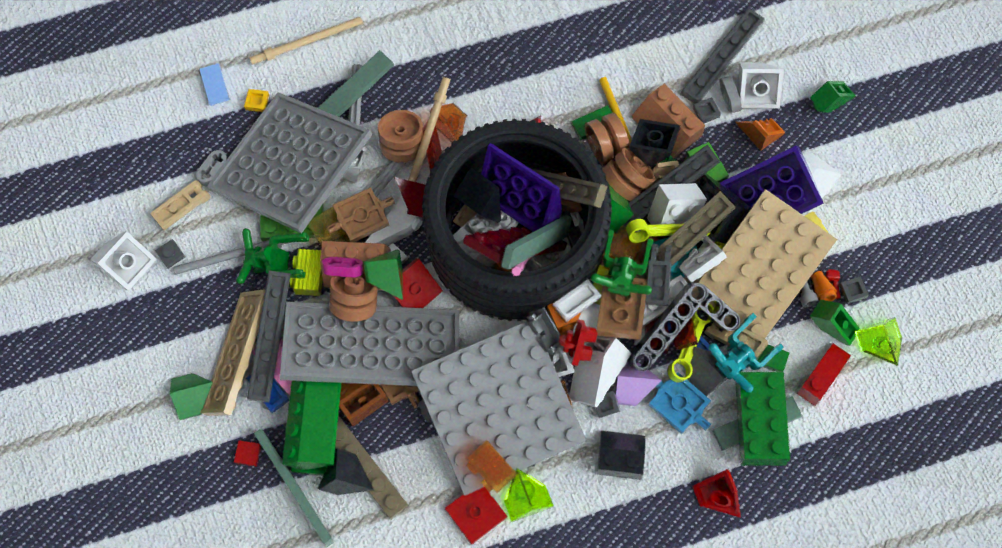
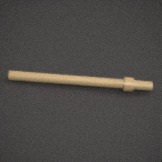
[249,17,363,65]
[408,77,451,182]

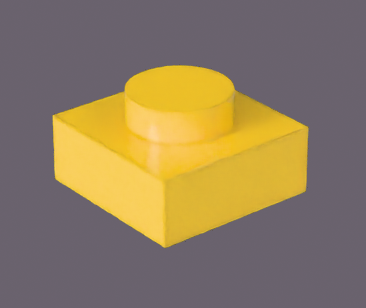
[244,89,269,112]

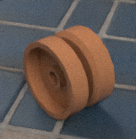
[378,110,423,162]
[585,112,630,165]
[602,148,655,201]
[329,270,378,322]

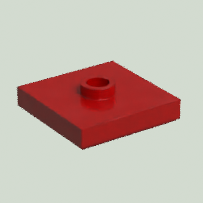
[392,258,443,308]
[445,487,508,545]

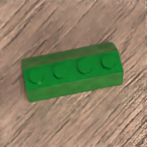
[282,381,341,470]

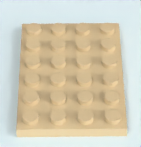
[692,189,838,339]

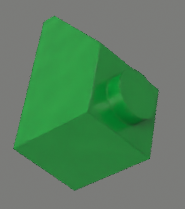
[810,81,856,113]
[810,300,860,346]

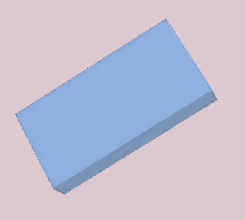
[200,63,230,106]

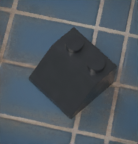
[597,430,645,480]

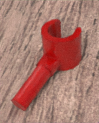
[826,269,841,299]

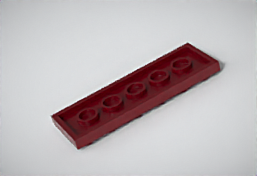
[463,225,567,263]

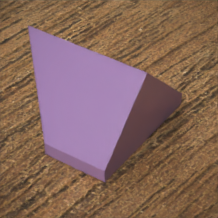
[615,362,662,406]

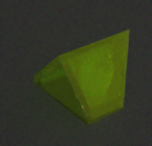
[855,317,902,366]
[504,468,554,522]

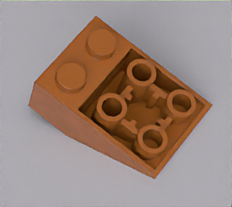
[339,383,389,427]

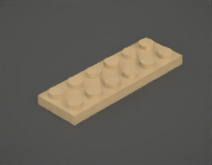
[200,290,265,416]

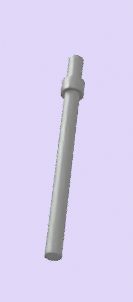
[173,233,296,275]

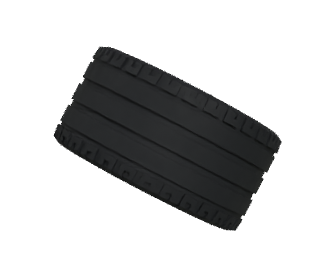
[422,119,612,321]

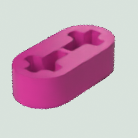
[322,257,363,277]

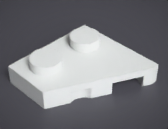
[679,235,727,283]

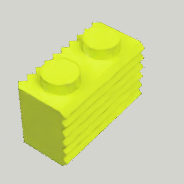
[290,249,323,296]

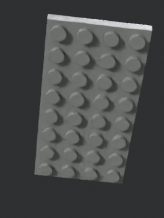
[280,302,459,386]

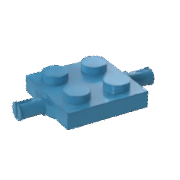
[649,372,711,434]

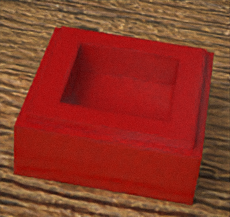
[234,441,262,467]

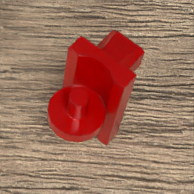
[558,320,597,366]

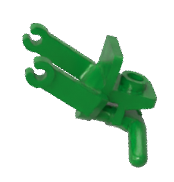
[236,228,309,284]
[591,229,654,297]

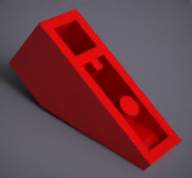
[797,343,851,406]

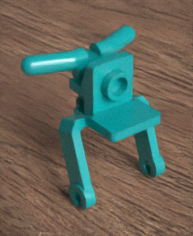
[708,313,784,393]

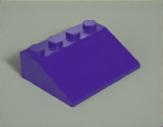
[481,143,562,232]
[720,146,824,214]

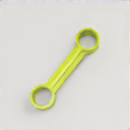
[626,219,710,243]
[667,304,714,383]

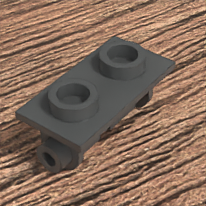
[527,307,562,355]

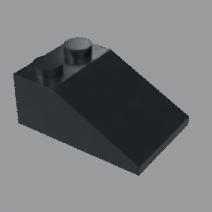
[695,174,751,244]

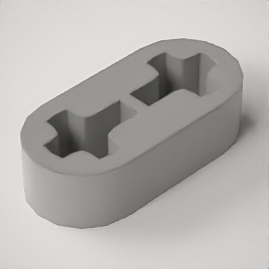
[719,76,742,113]
[196,150,228,187]

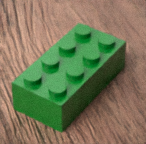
[735,372,790,466]

